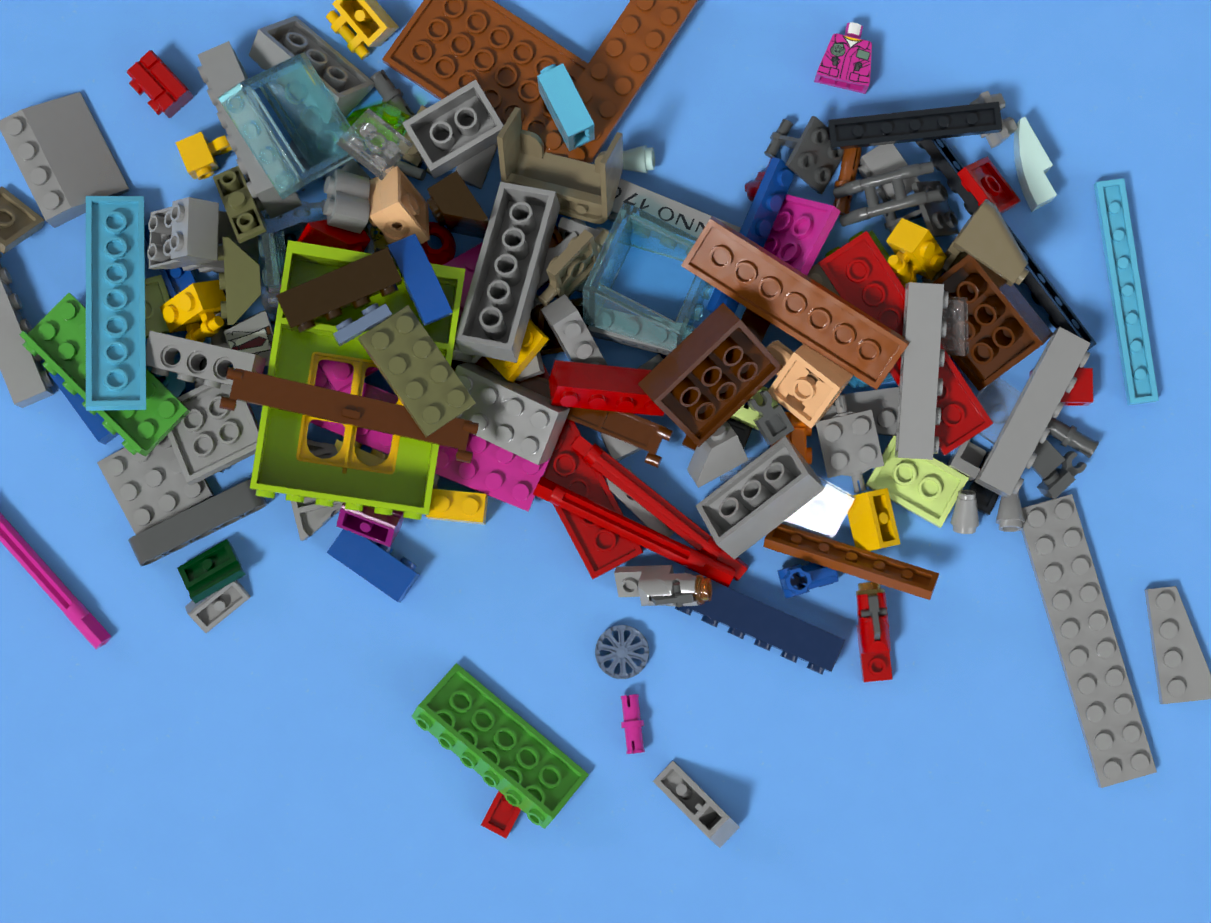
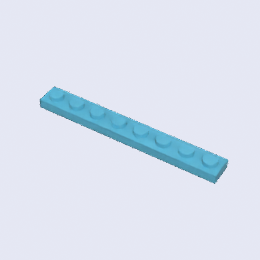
[1094,178,1159,405]

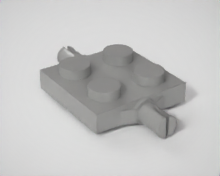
[816,395,884,493]

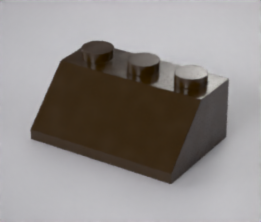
[427,170,489,239]

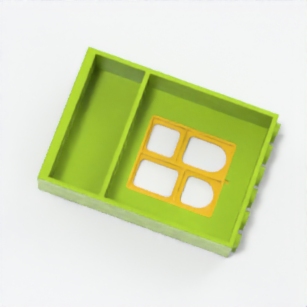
[250,240,465,520]

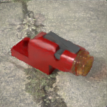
[856,582,893,682]

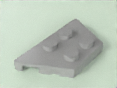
[291,439,343,541]

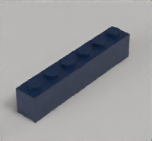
[675,569,845,675]

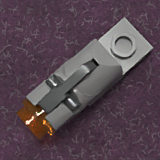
[614,565,712,607]

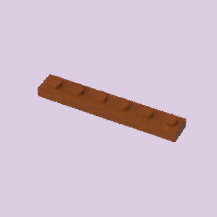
[763,523,939,600]

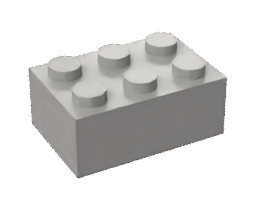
[402,80,504,179]

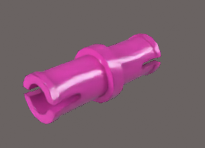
[620,694,645,754]

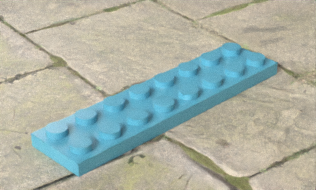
[86,196,146,411]

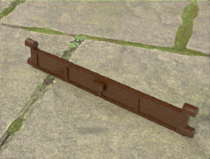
[451,356,673,468]
[219,367,479,463]

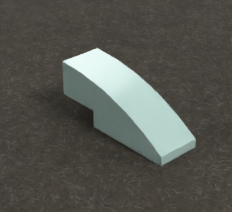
[1014,117,1057,212]

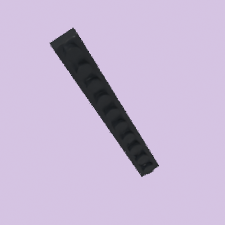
[915,138,1097,351]

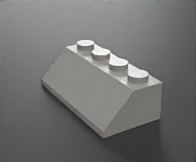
[249,16,375,124]
[696,436,825,559]

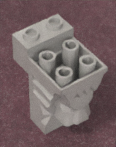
[147,197,259,273]

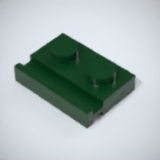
[177,539,246,604]

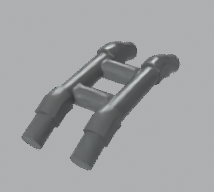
[833,161,941,226]

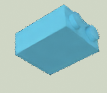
[537,63,595,152]

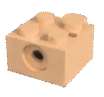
[368,166,430,244]
[766,340,853,428]

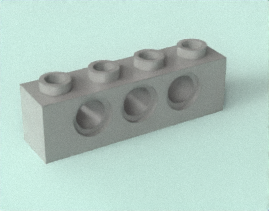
[146,331,266,391]

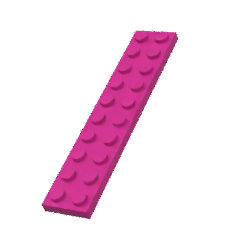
[309,365,550,512]

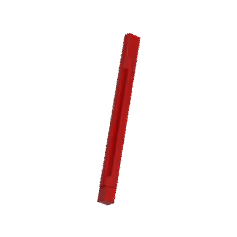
[570,435,749,581]
[533,476,736,587]

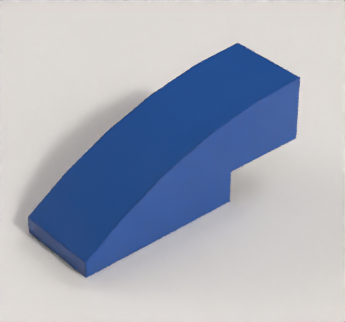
[388,234,452,326]

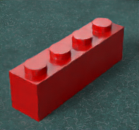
[549,360,664,416]

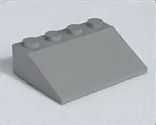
[0,92,130,228]

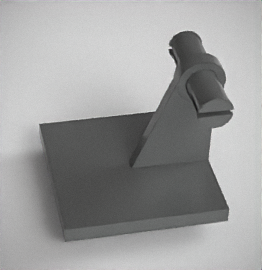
[764,116,844,194]
[883,181,959,237]

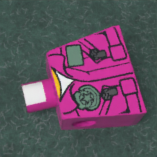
[814,22,872,94]

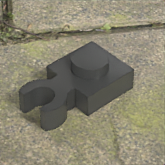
[747,390,795,445]

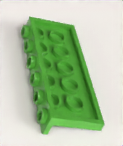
[19,293,190,456]
[412,663,589,829]

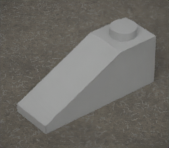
[653,761,740,848]

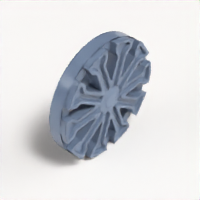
[595,625,649,679]

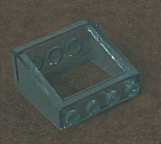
[218,52,366,200]
[583,203,713,351]

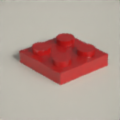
[957,156,1021,214]

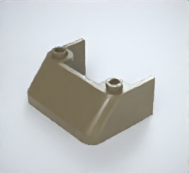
[497,107,623,224]

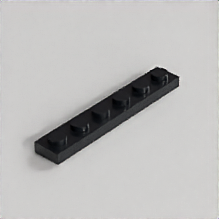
[828,102,1002,150]

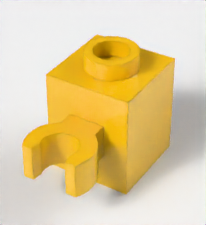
[175,131,232,180]

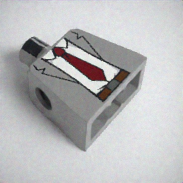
[216,310,273,366]

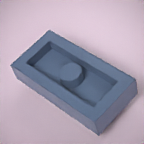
[333,303,392,347]

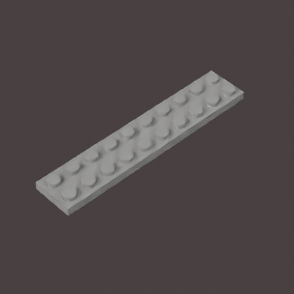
[1021,494,1157,788]

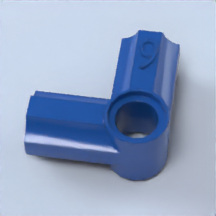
[777,563,839,598]

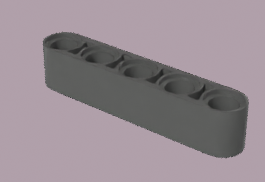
[128,479,267,566]

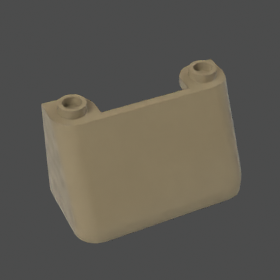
[942,199,1029,287]

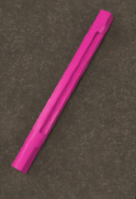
[0,513,111,650]

